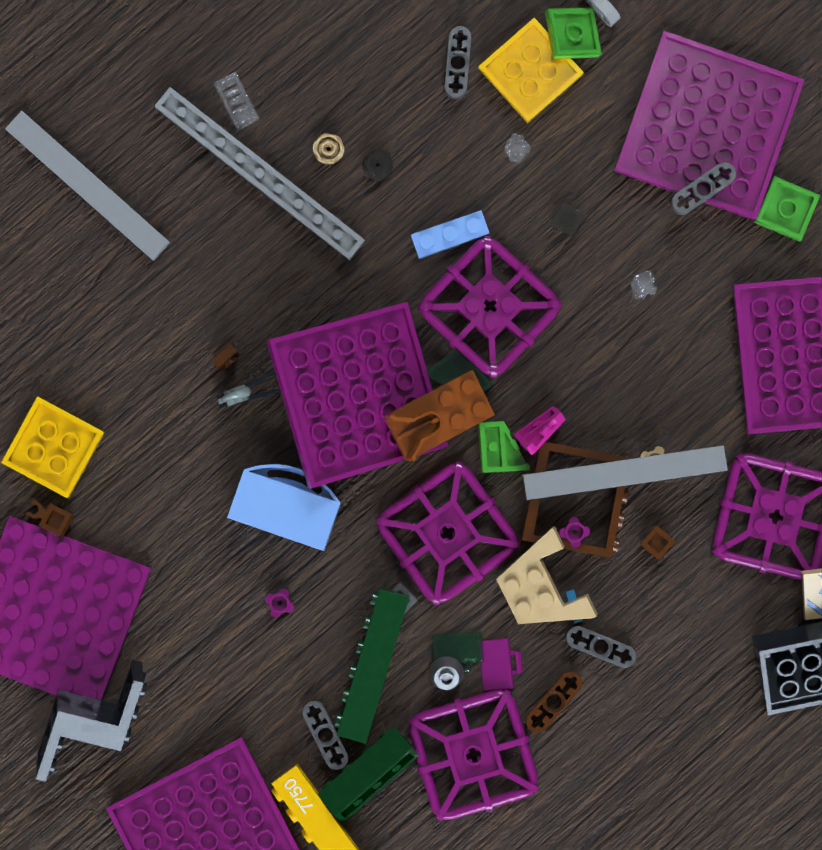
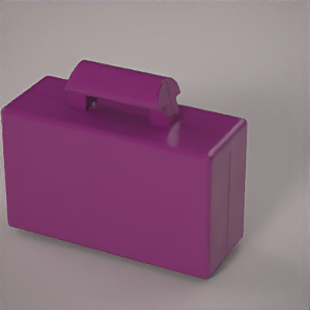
[478,638,523,691]

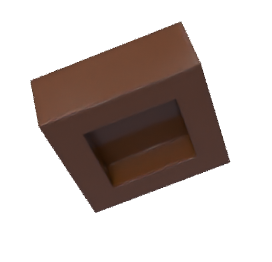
[212,344,239,370]
[639,525,676,561]

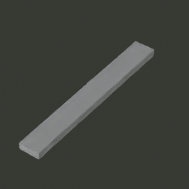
[5,111,170,261]
[523,445,728,500]

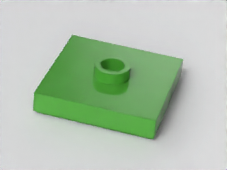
[545,8,602,59]
[754,176,820,242]

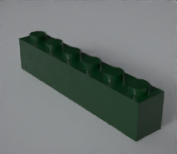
[334,587,410,744]

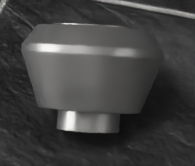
[429,657,464,690]

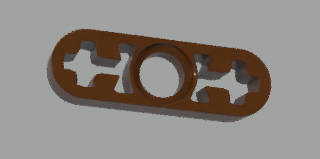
[526,671,582,733]

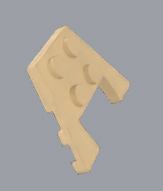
[496,526,598,624]

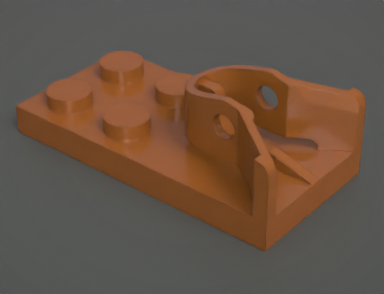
[383,370,495,462]

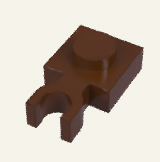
[26,500,75,538]

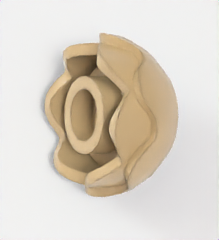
[313,133,344,164]

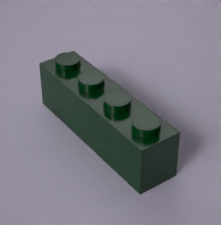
[318,727,419,823]

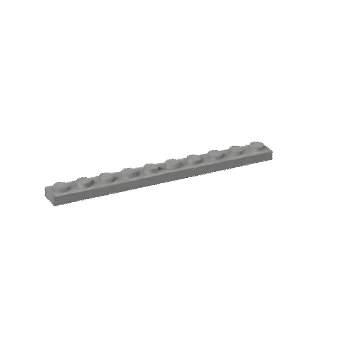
[155,87,365,261]

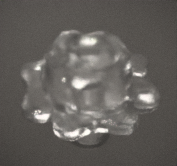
[504,133,531,163]
[631,271,657,299]

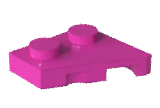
[513,406,566,455]

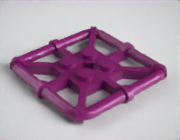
[418,236,562,378]
[712,453,822,580]
[376,461,520,606]
[408,689,539,821]

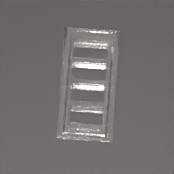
[214,72,259,130]

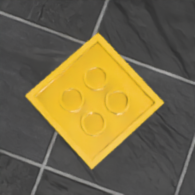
[478,18,584,123]
[1,396,105,499]

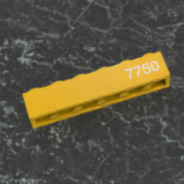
[271,763,359,850]

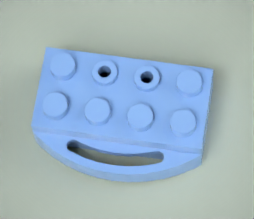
[227,464,341,551]

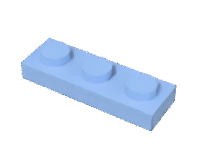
[411,210,490,259]

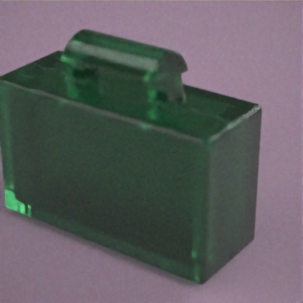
[432,631,484,674]

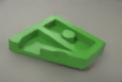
[478,421,530,473]

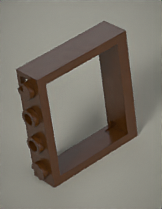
[521,442,630,558]

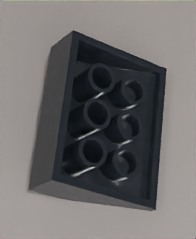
[752,622,822,715]

